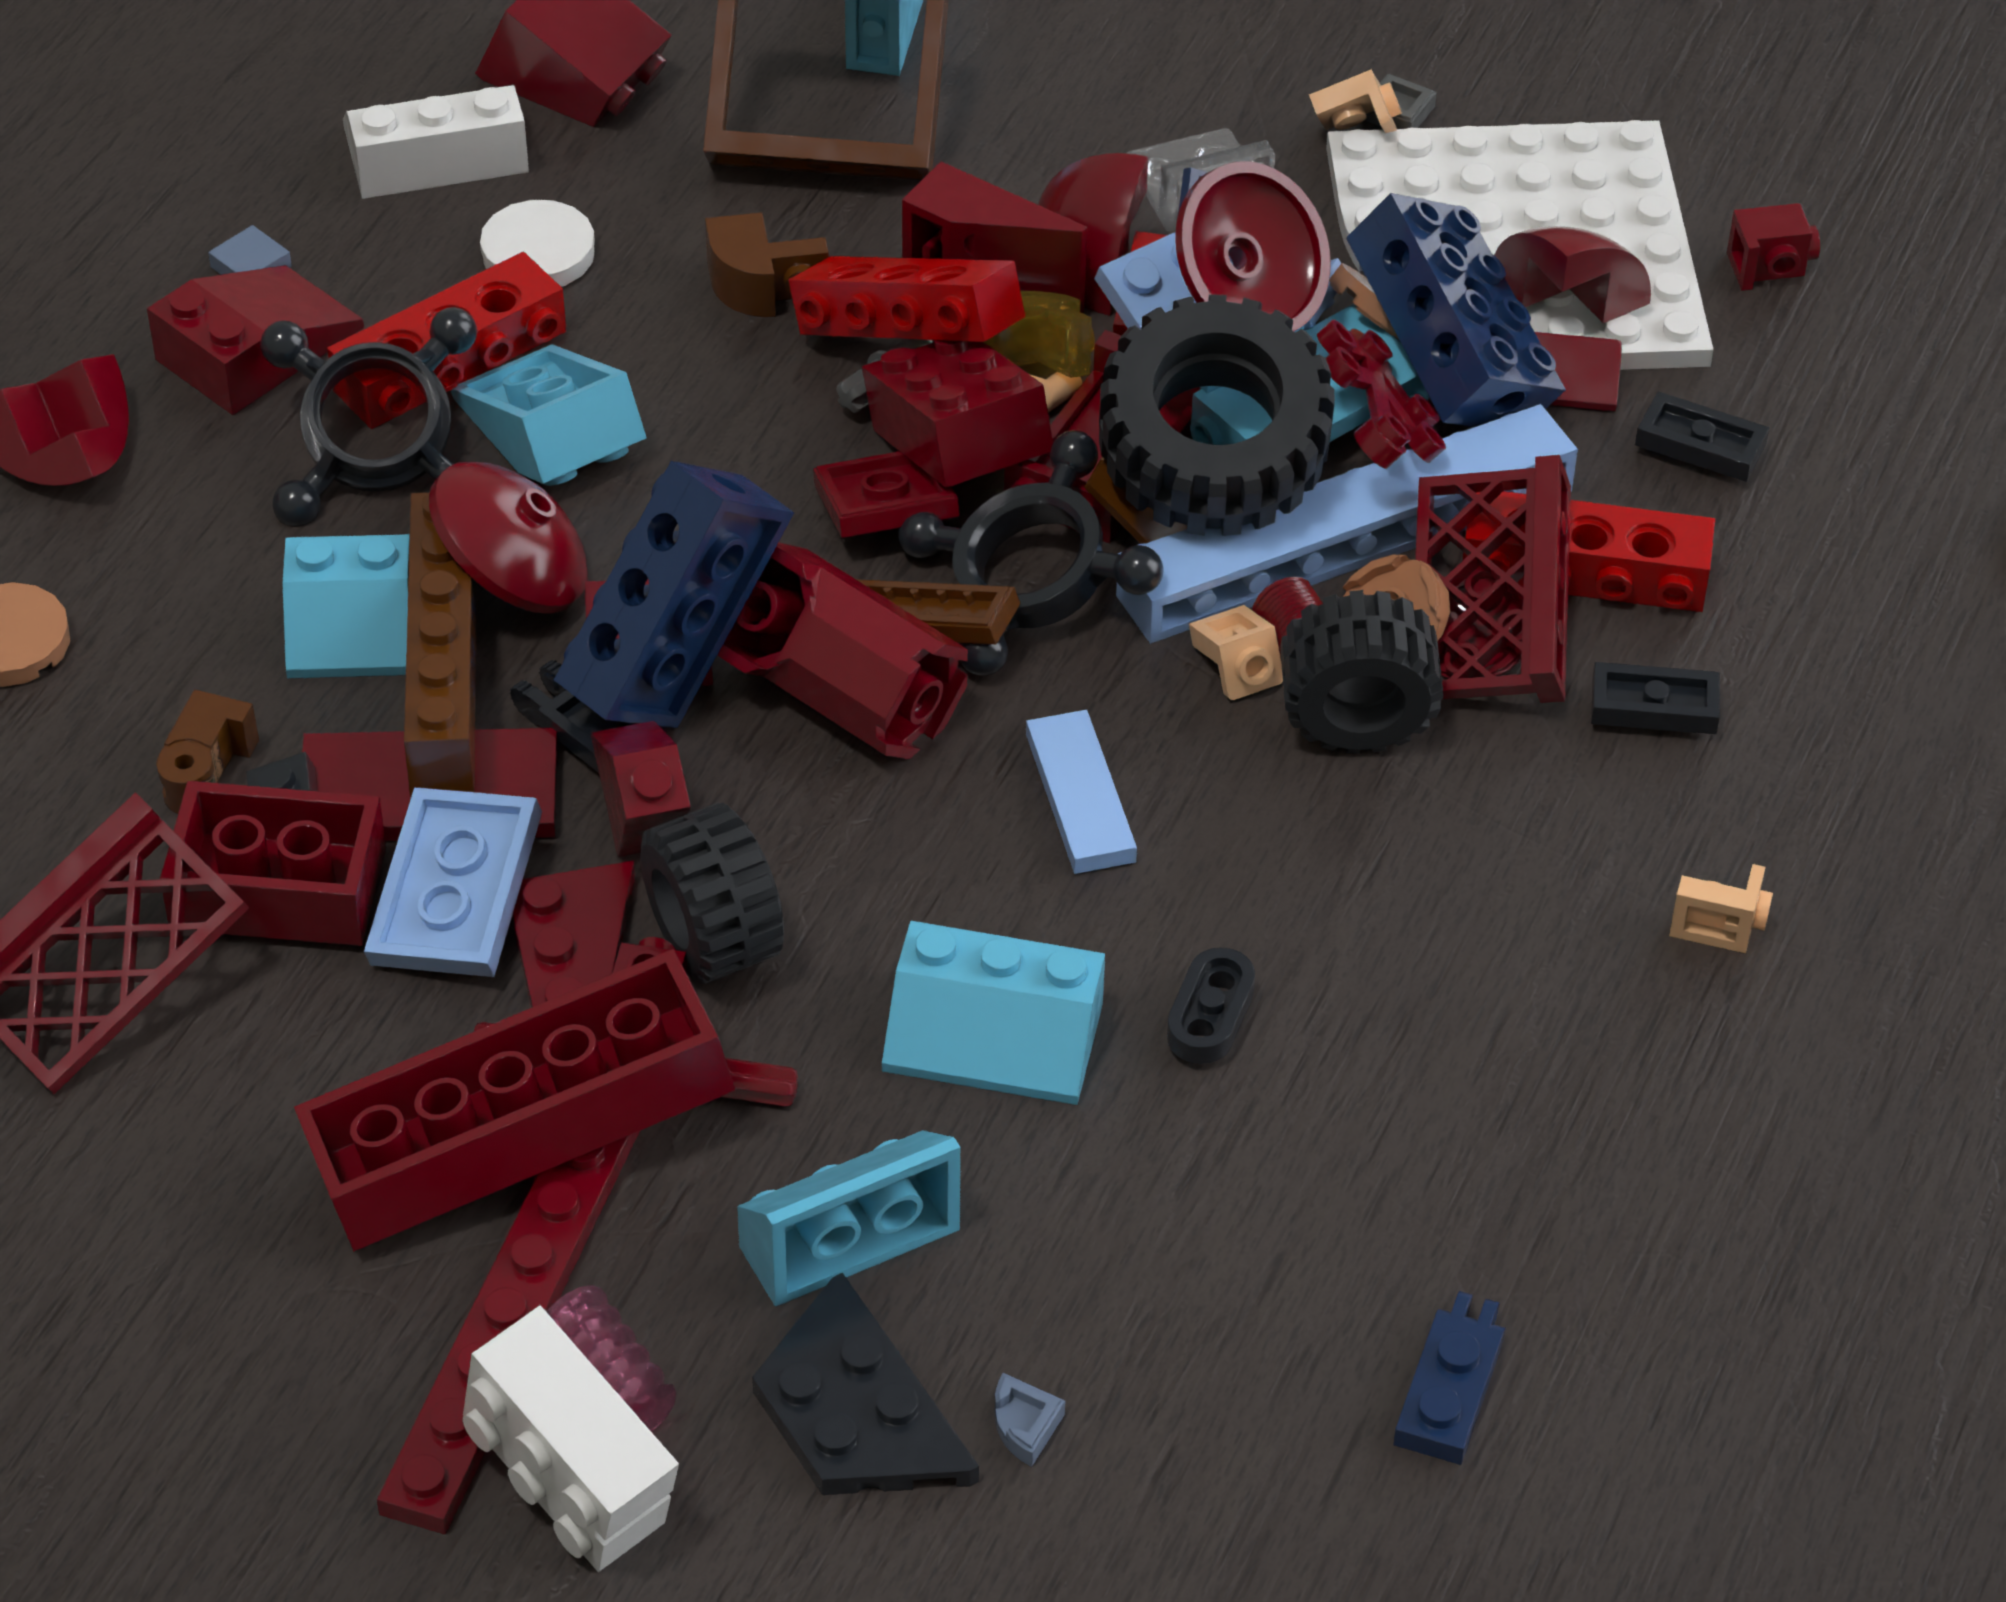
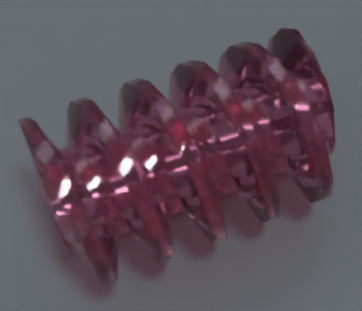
[547,1285,676,1432]

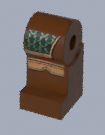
[156,689,259,814]

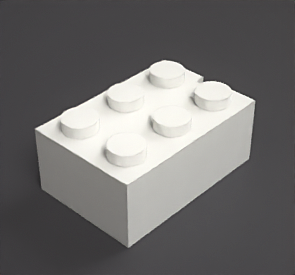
[463,1305,679,1572]

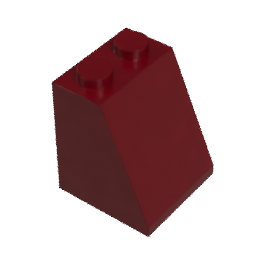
[475,0,672,127]

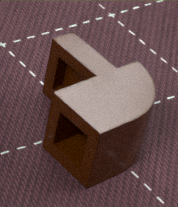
[705,212,829,317]

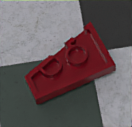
[512,860,635,1008]

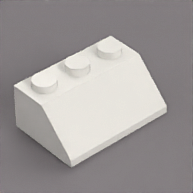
[343,85,529,199]

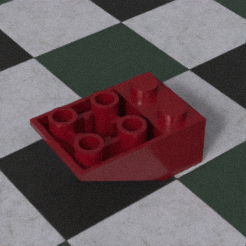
[902,161,1087,318]

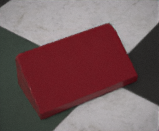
[1535,332,1622,411]

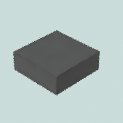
[1365,74,1437,129]

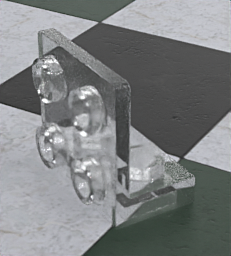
[1127,128,1275,231]

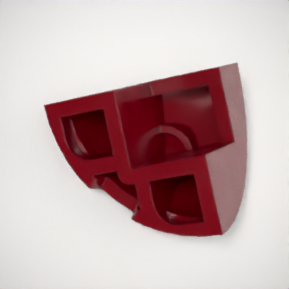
[1038,153,1148,316]
[1494,226,1651,323]
[0,354,129,486]

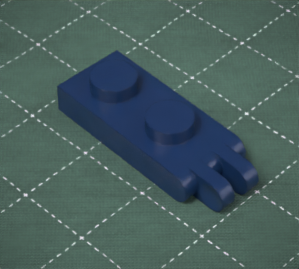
[1393,1291,1506,1465]

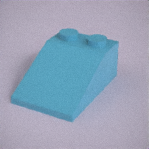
[451,344,647,486]

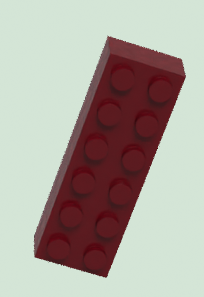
[294,949,735,1252]

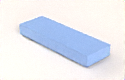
[1026,710,1137,874]

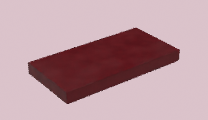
[302,728,558,841]

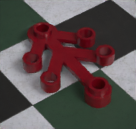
[1317,319,1446,469]

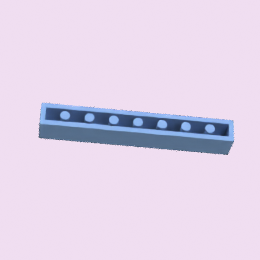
[1116,404,1578,644]

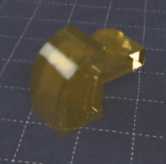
[984,291,1095,378]

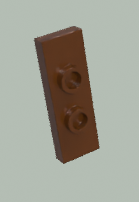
[856,579,1021,645]

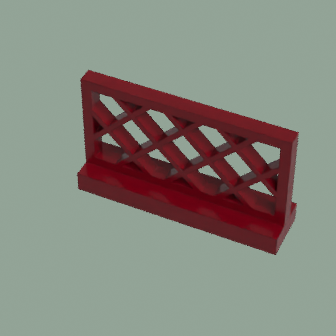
[1415,455,1571,703]
[0,792,249,1094]

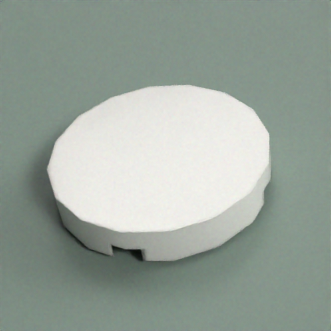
[480,200,595,287]

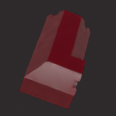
[717,542,968,759]

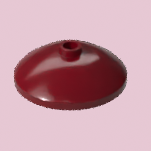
[1175,161,1331,331]
[429,462,588,614]

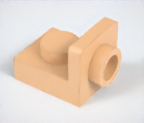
[1309,69,1402,133]
[1189,605,1283,700]
[1669,864,1773,953]

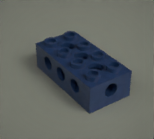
[1346,193,1566,427]
[554,461,794,728]

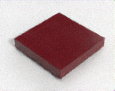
[813,451,959,538]

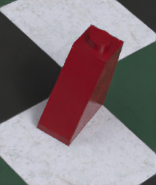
[591,721,691,857]

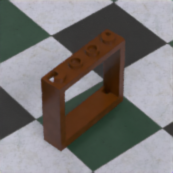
[703,0,949,181]

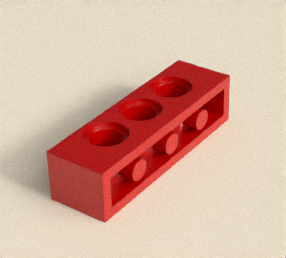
[327,251,566,429]
[788,256,1026,342]
[1462,491,1715,612]

